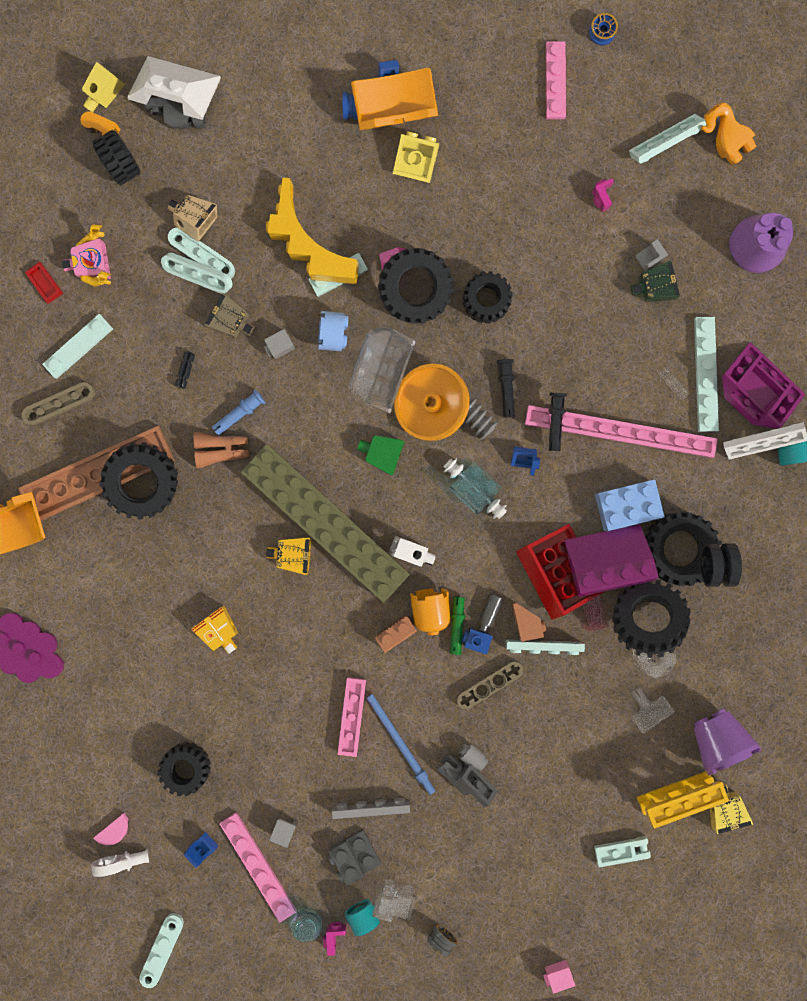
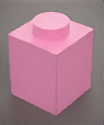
[543,960,575,994]

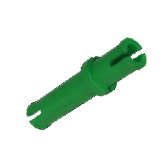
[449,596,466,655]

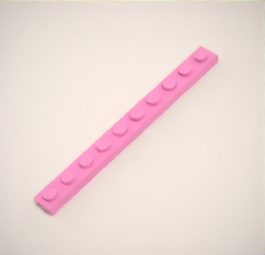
[524,405,717,458]

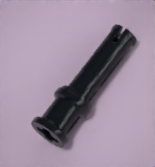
[497,359,516,418]
[548,392,567,451]

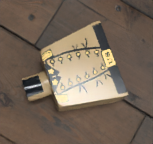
[168,195,217,242]

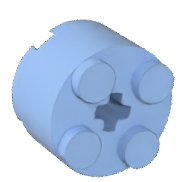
[318,311,348,351]

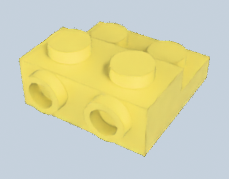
[393,131,440,183]

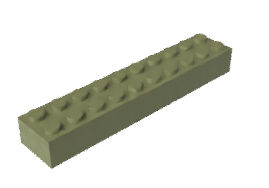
[241,444,410,603]

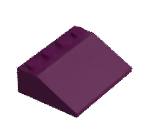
[564,524,659,597]

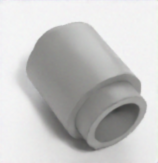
[459,743,488,772]

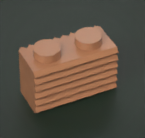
[375,615,417,653]

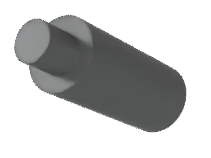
[479,594,503,632]

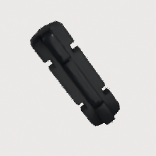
[175,351,195,389]

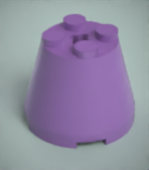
[729,213,793,273]
[693,709,762,776]

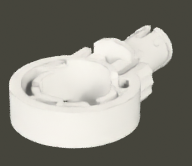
[91,850,149,877]

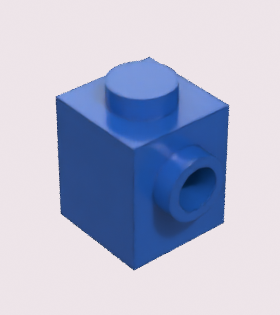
[462,627,493,655]

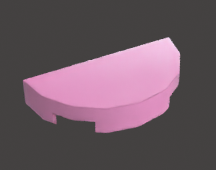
[93,812,128,845]

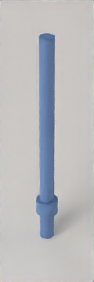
[366,694,435,795]

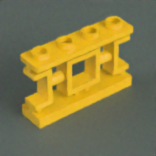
[637,771,729,829]

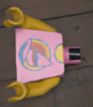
[62,224,111,287]

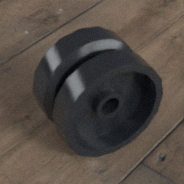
[701,543,742,587]

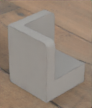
[635,239,668,271]
[269,818,298,848]

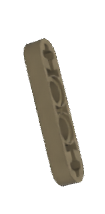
[457,661,523,709]

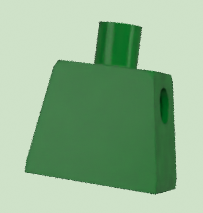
[357,435,405,476]

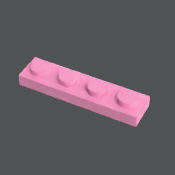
[546,42,566,119]
[338,677,366,757]

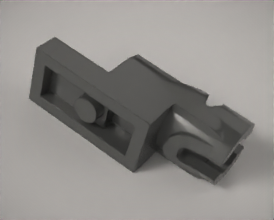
[144,98,206,129]
[436,754,497,807]

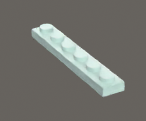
[694,317,719,432]

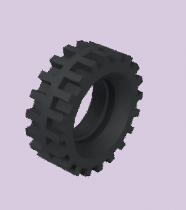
[378,248,454,324]
[99,442,178,520]
[645,512,722,586]
[612,580,691,658]

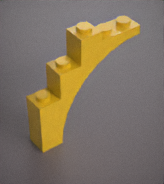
[266,178,359,284]

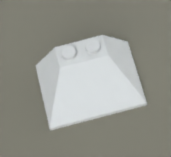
[128,56,221,120]

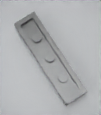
[332,798,410,819]

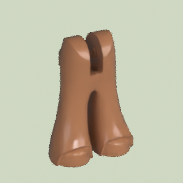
[194,432,249,469]

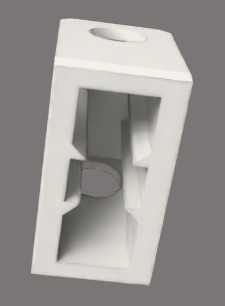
[389,535,436,566]

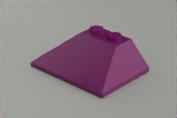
[722,342,805,429]

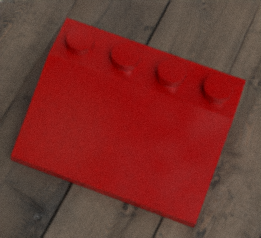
[516,524,605,620]

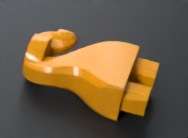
[701,102,756,165]

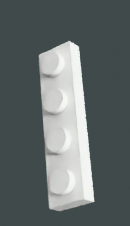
[723,422,807,460]

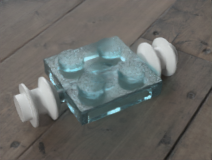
[443,458,507,519]

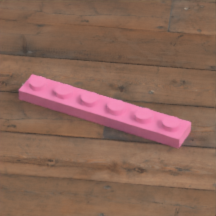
[220,812,297,922]

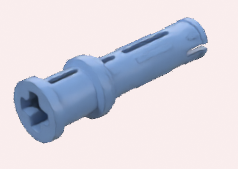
[212,389,266,436]

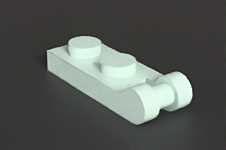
[594,836,651,867]

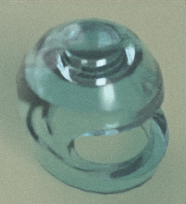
[289,908,323,942]

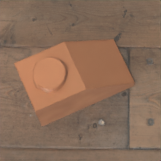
[512,602,546,642]

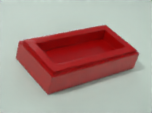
[24,262,63,304]

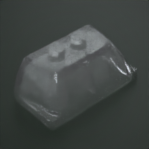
[348,327,416,413]

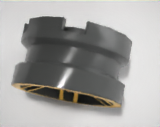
[427,924,458,956]

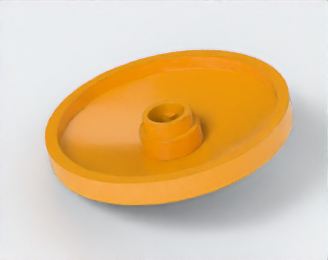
[394,364,469,441]

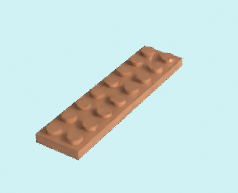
[18,426,175,521]

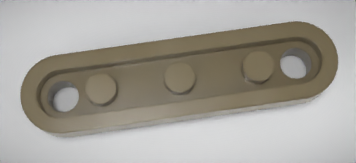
[22,382,96,426]

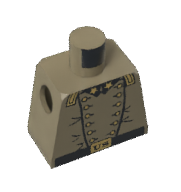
[204,293,255,339]

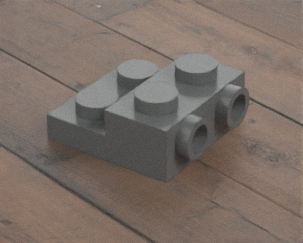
[328,829,382,886]

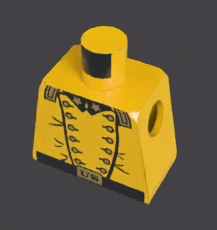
[266,537,311,575]

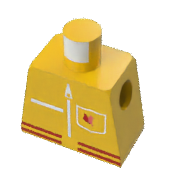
[192,606,238,654]

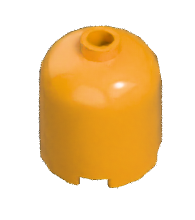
[410,588,450,635]

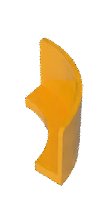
[351,68,438,130]
[0,492,45,554]

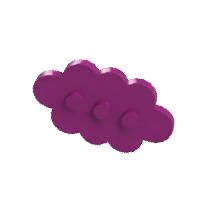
[0,613,64,683]

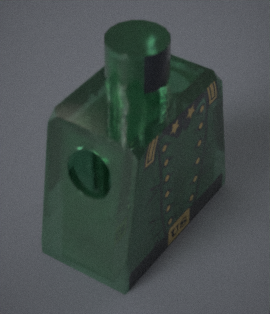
[631,261,680,302]

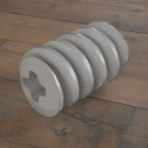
[465,398,497,441]

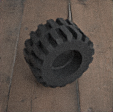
[92,129,141,186]
[463,271,513,324]
[158,742,211,796]

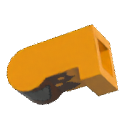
[80,112,120,135]

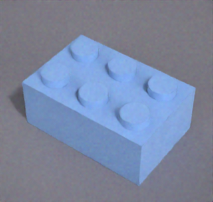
[595,480,664,531]

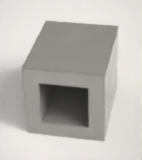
[264,329,295,359]

